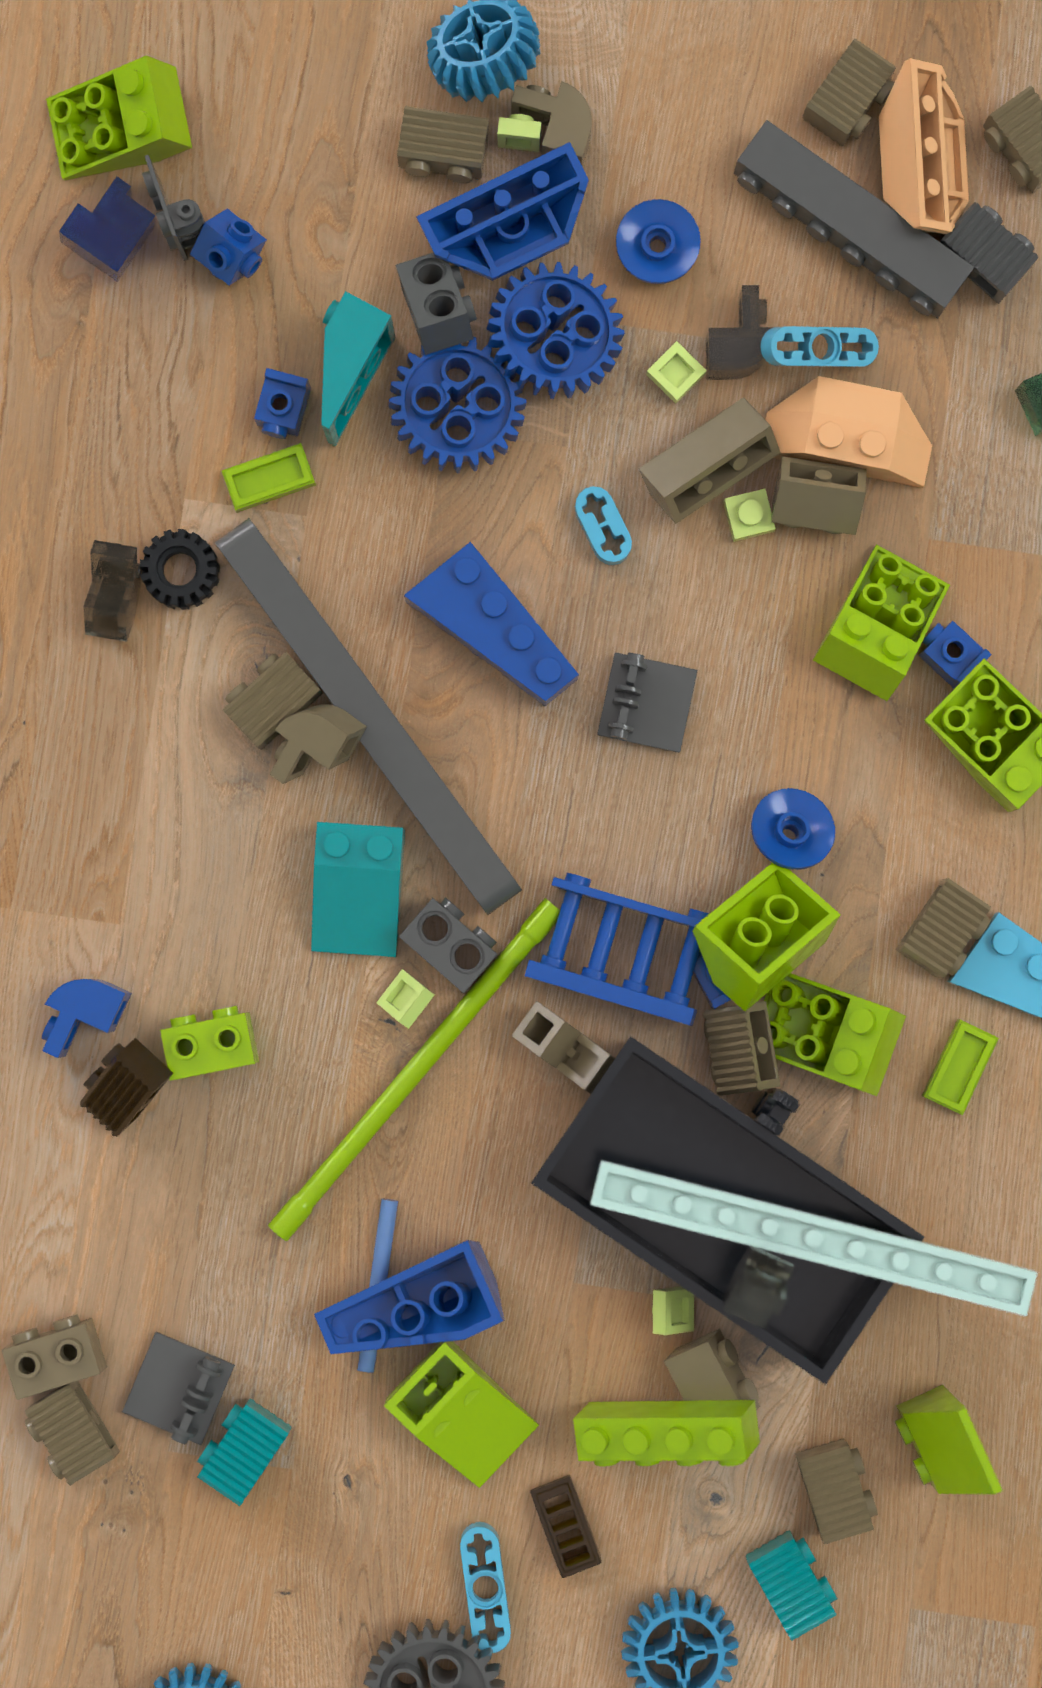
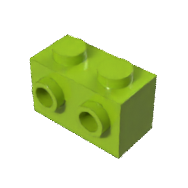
[160,1006,259,1081]

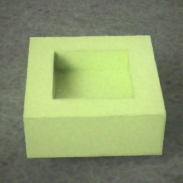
[497,114,541,152]
[646,341,707,404]
[723,488,776,542]
[376,969,435,1029]
[652,1286,694,1335]

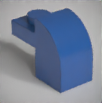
[42,979,132,1058]

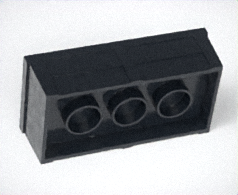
[531,1036,925,1385]

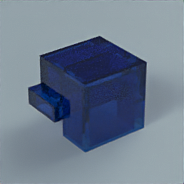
[59,176,156,282]

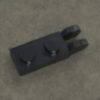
[751,1088,800,1136]

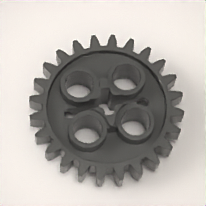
[364,1619,505,1688]

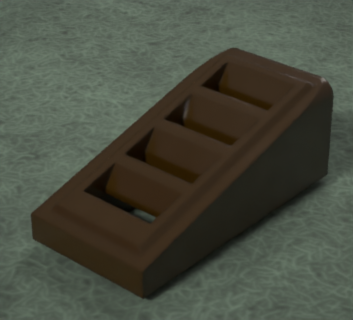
[530,1475,602,1578]

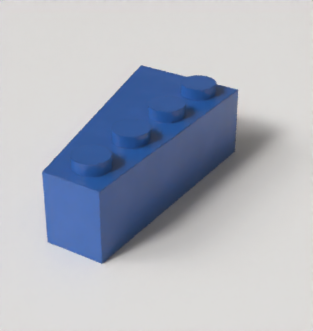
[404,542,579,706]

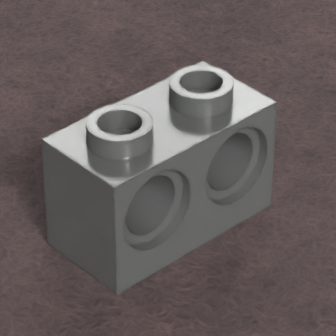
[396,253,477,355]
[399,897,498,993]

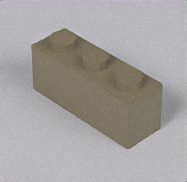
[639,397,781,524]

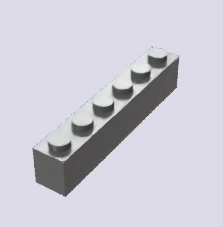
[734,120,974,319]

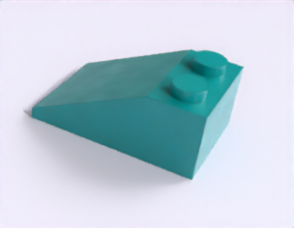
[321,291,395,447]
[311,822,406,957]

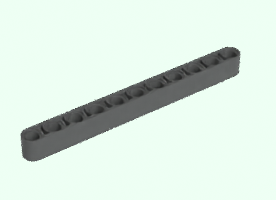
[215,518,522,915]

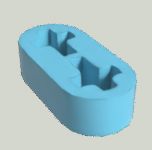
[575,486,632,565]

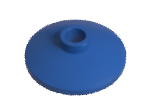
[616,199,701,284]
[751,788,835,870]

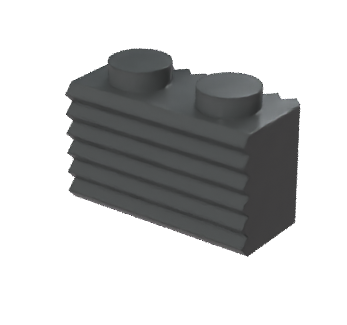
[940,202,1039,304]

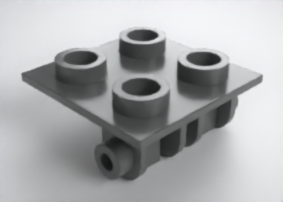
[142,155,205,261]
[597,652,698,753]
[122,1332,235,1445]

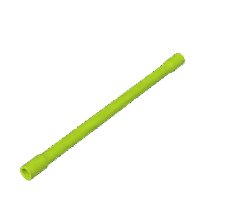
[268,898,560,1241]

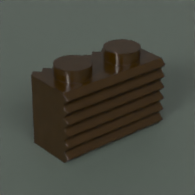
[80,1038,174,1137]

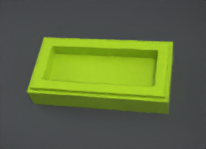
[222,443,316,513]
[922,1019,999,1115]

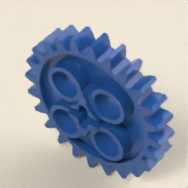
[486,262,625,399]
[388,337,527,473]

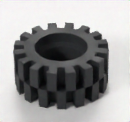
[139,529,220,610]

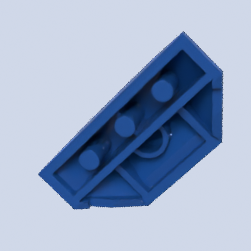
[416,142,589,281]

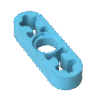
[761,326,879,367]
[460,1522,511,1653]

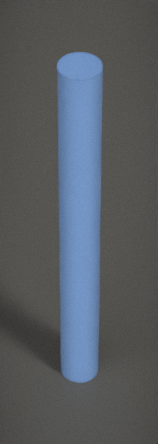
[357,1198,398,1373]

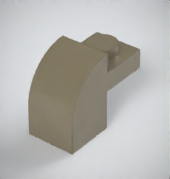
[511,81,592,167]
[270,704,367,784]
[511,1001,615,1094]

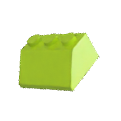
[693,863,841,1012]

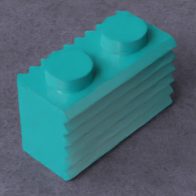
[197,1398,292,1506]
[745,1530,838,1641]

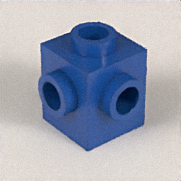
[190,208,267,286]

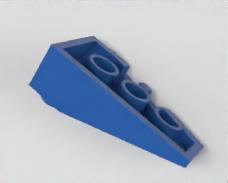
[314,1240,505,1354]

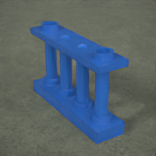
[524,873,709,1026]

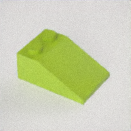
[895,1385,1003,1495]

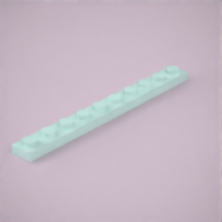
[590,1160,1038,1316]

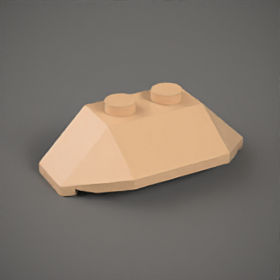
[879,58,969,234]
[765,376,932,488]

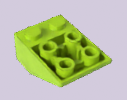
[46,55,192,180]
[813,544,950,701]
[924,658,1042,812]
[764,973,906,1096]
[384,1341,539,1488]

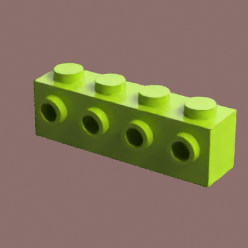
[573,1400,760,1466]

